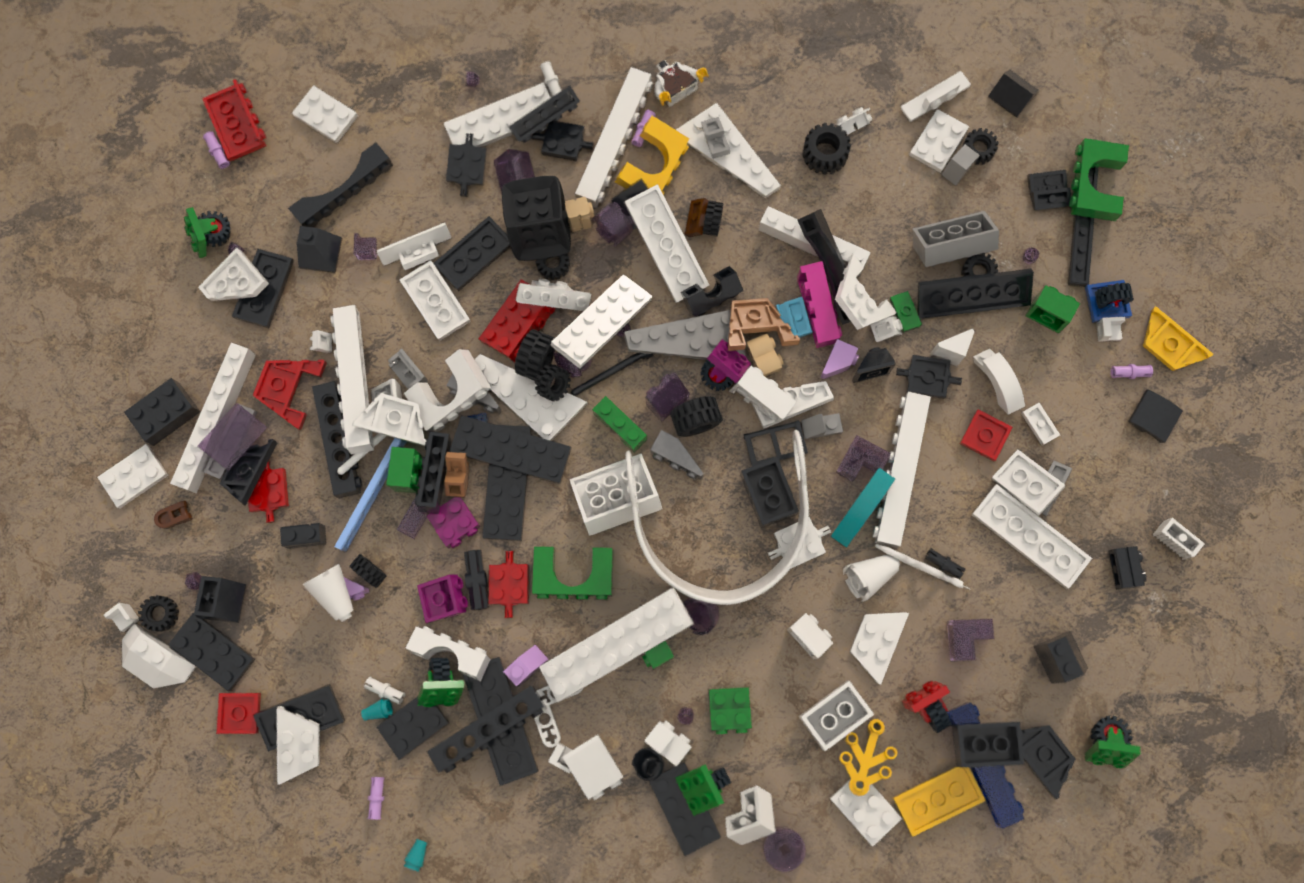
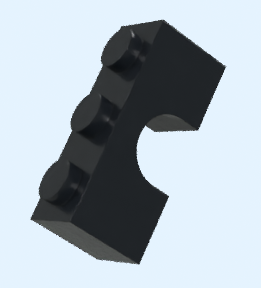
[680,266,744,317]

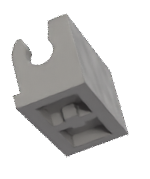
[388,348,428,389]

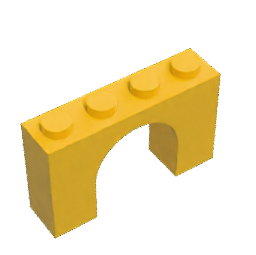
[615,116,689,195]

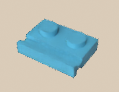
[776,297,813,338]

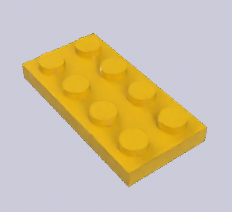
[893,767,986,836]

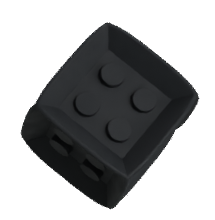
[502,176,571,261]

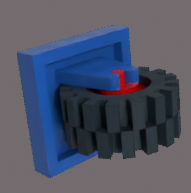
[1085,280,1134,323]

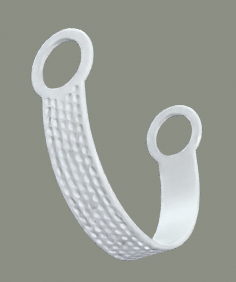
[626,430,809,605]

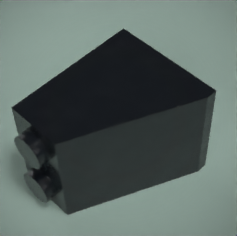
[1034,631,1088,684]

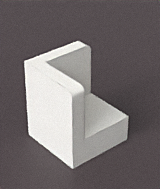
[1096,317,1125,342]
[104,603,139,632]
[548,743,572,773]

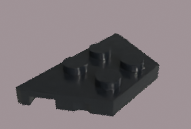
[219,439,277,505]
[1021,725,1076,800]

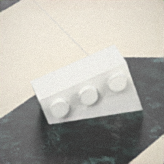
[729,366,796,423]

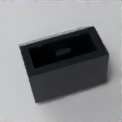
[193,576,246,623]

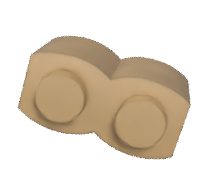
[746,334,784,377]

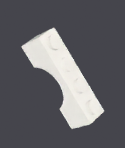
[406,626,491,681]

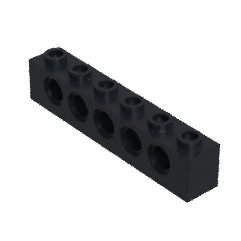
[312,381,362,499]
[427,685,546,774]

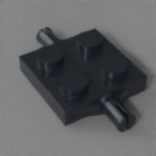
[532,121,594,161]
[446,133,487,197]
[896,355,962,399]

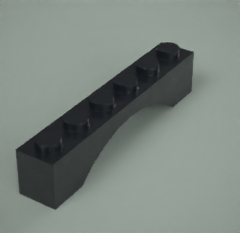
[288,142,393,228]
[797,209,851,325]

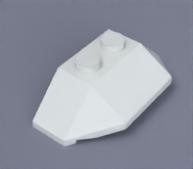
[122,623,196,688]

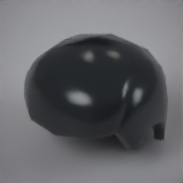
[632,748,664,782]

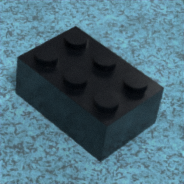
[124,378,200,446]
[740,457,799,528]
[952,721,1025,768]

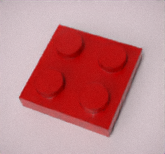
[959,409,1013,461]
[216,693,261,734]

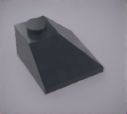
[297,226,342,273]
[852,347,896,383]

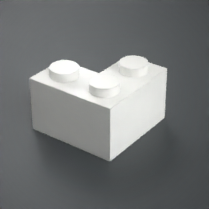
[644,720,691,766]
[725,786,775,845]

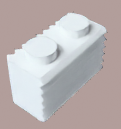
[1153,518,1205,559]

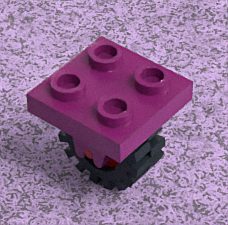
[700,339,751,391]

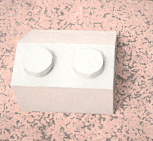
[787,613,833,660]

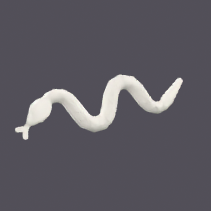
[875,544,970,589]

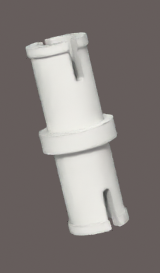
[540,62,561,96]
[364,677,405,705]

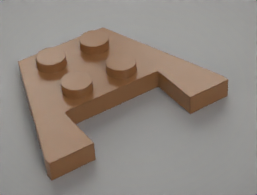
[728,298,800,351]

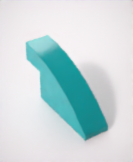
[830,468,895,548]

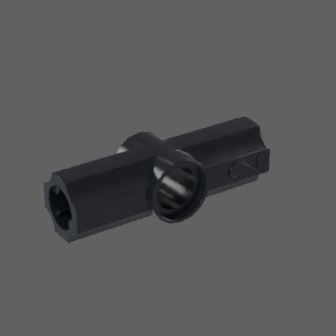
[464,550,489,611]

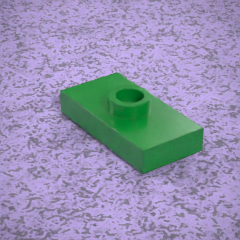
[890,291,922,333]

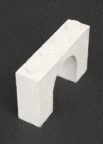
[404,349,491,432]

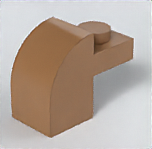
[444,452,469,497]

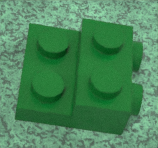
[709,687,752,734]

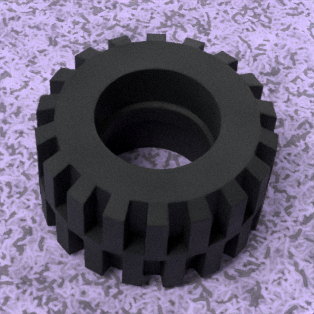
[803,123,851,175]
[515,329,555,381]
[670,396,723,437]

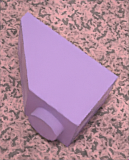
[820,339,859,379]
[503,645,549,687]

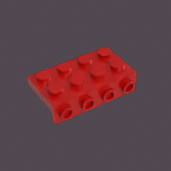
[202,79,267,162]
[478,279,556,363]

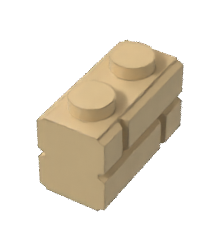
[565,197,595,232]

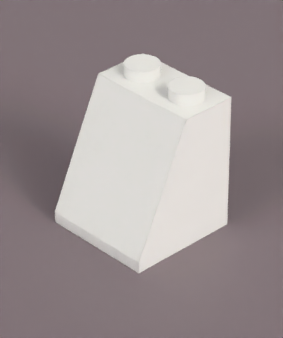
[563,735,623,800]

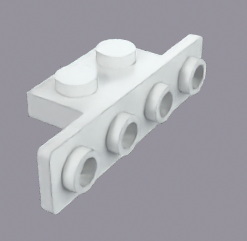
[901,71,971,122]
[377,223,451,270]
[516,279,591,311]

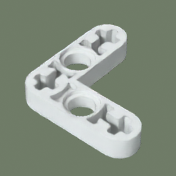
[534,686,584,747]

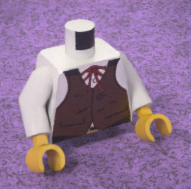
[655,60,709,107]

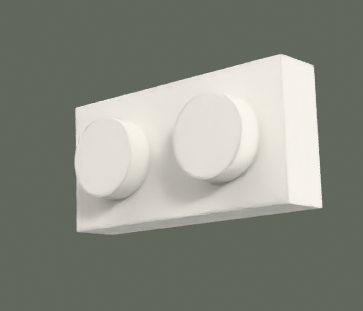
[1021,403,1060,446]

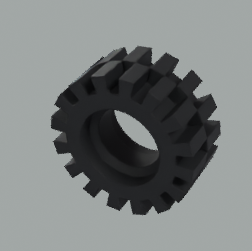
[962,128,999,165]
[703,201,724,236]
[535,253,570,280]
[961,253,998,277]
[535,364,571,402]
[349,554,387,588]
[138,595,179,632]

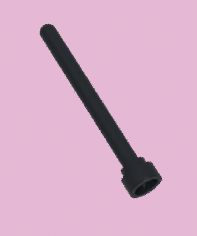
[571,353,654,396]

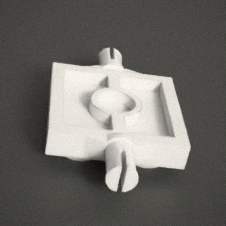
[768,517,831,569]

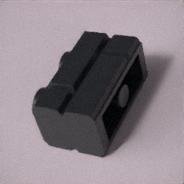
[280,523,326,549]
[1109,546,1147,590]

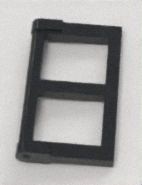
[743,420,808,466]

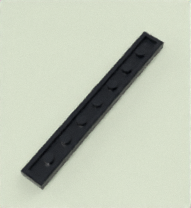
[1068,167,1099,287]

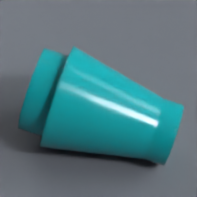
[361,699,393,721]
[404,839,428,872]

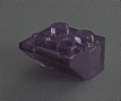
[645,372,690,422]

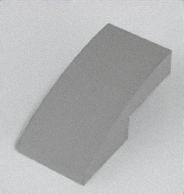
[701,117,730,159]

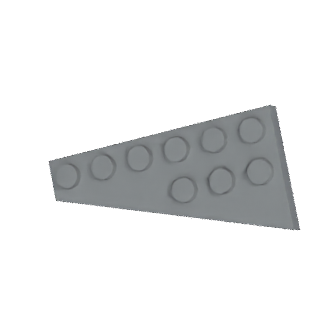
[624,310,747,360]

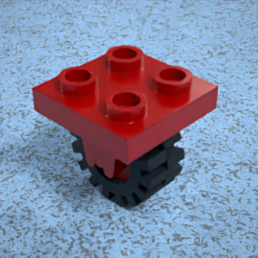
[901,681,952,733]

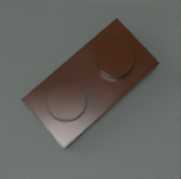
[684,198,709,238]

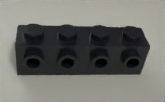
[508,85,580,143]
[415,431,451,514]

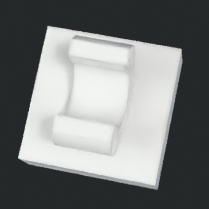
[310,330,332,353]

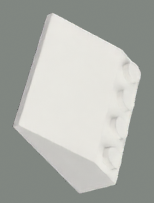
[570,454,662,536]

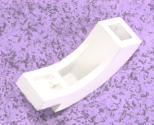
[973,349,1025,415]

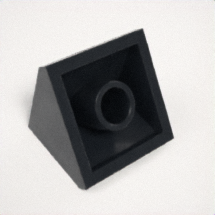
[988,70,1039,118]

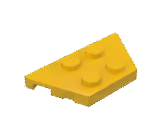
[1143,306,1213,371]

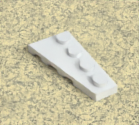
[751,381,834,429]

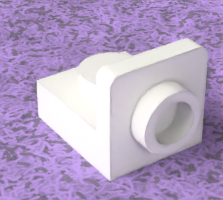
[871,316,903,342]

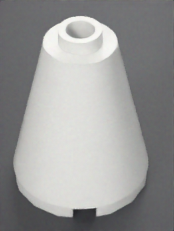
[843,554,900,602]
[303,564,354,622]

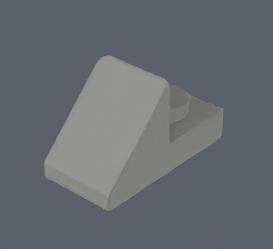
[801,413,843,440]

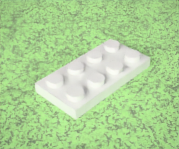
[400,260,471,341]

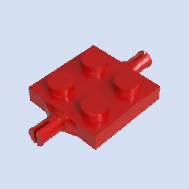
[248,461,289,523]
[489,551,529,618]

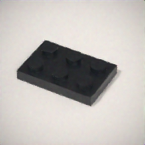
[376,696,449,760]

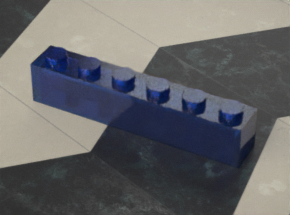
[946,702,1025,829]

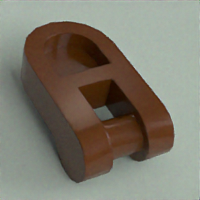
[154,501,193,529]

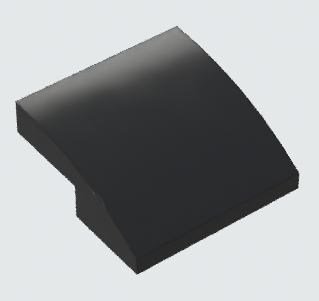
[1027,170,1071,211]
[1128,390,1183,443]

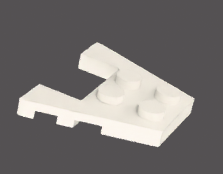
[835,255,896,330]

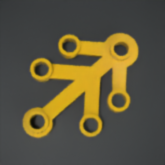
[839,719,897,796]

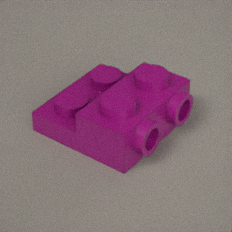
[427,497,481,548]
[417,574,468,623]

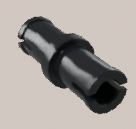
[925,548,966,579]

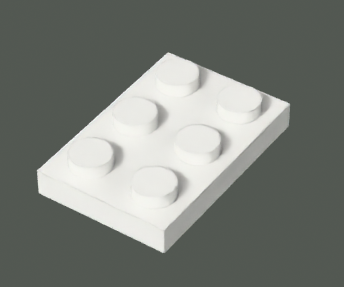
[292,86,358,144]
[909,109,969,173]
[98,444,169,508]
[992,450,1065,516]
[830,771,902,847]

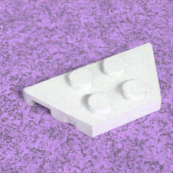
[352,393,426,446]
[850,612,909,685]
[277,706,320,784]

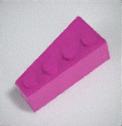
[797,261,842,348]

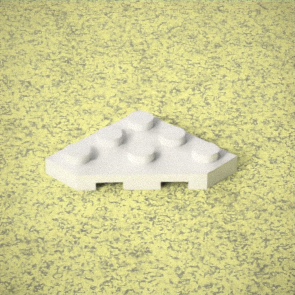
[198,248,269,301]

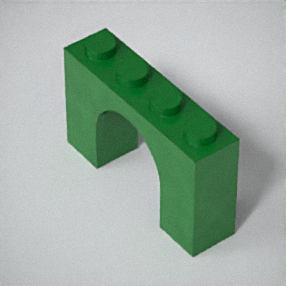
[1069,138,1129,221]
[532,546,613,600]

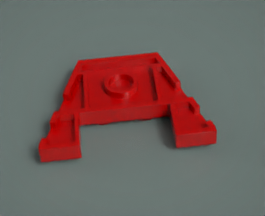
[253,360,327,430]

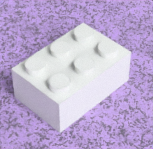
[798,681,874,751]

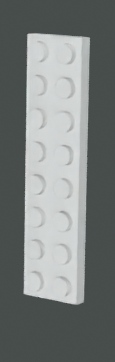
[539,588,694,702]

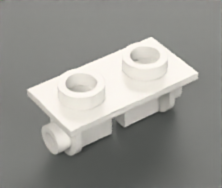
[834,107,872,135]

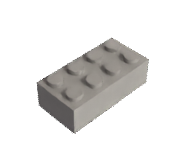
[912,211,999,267]

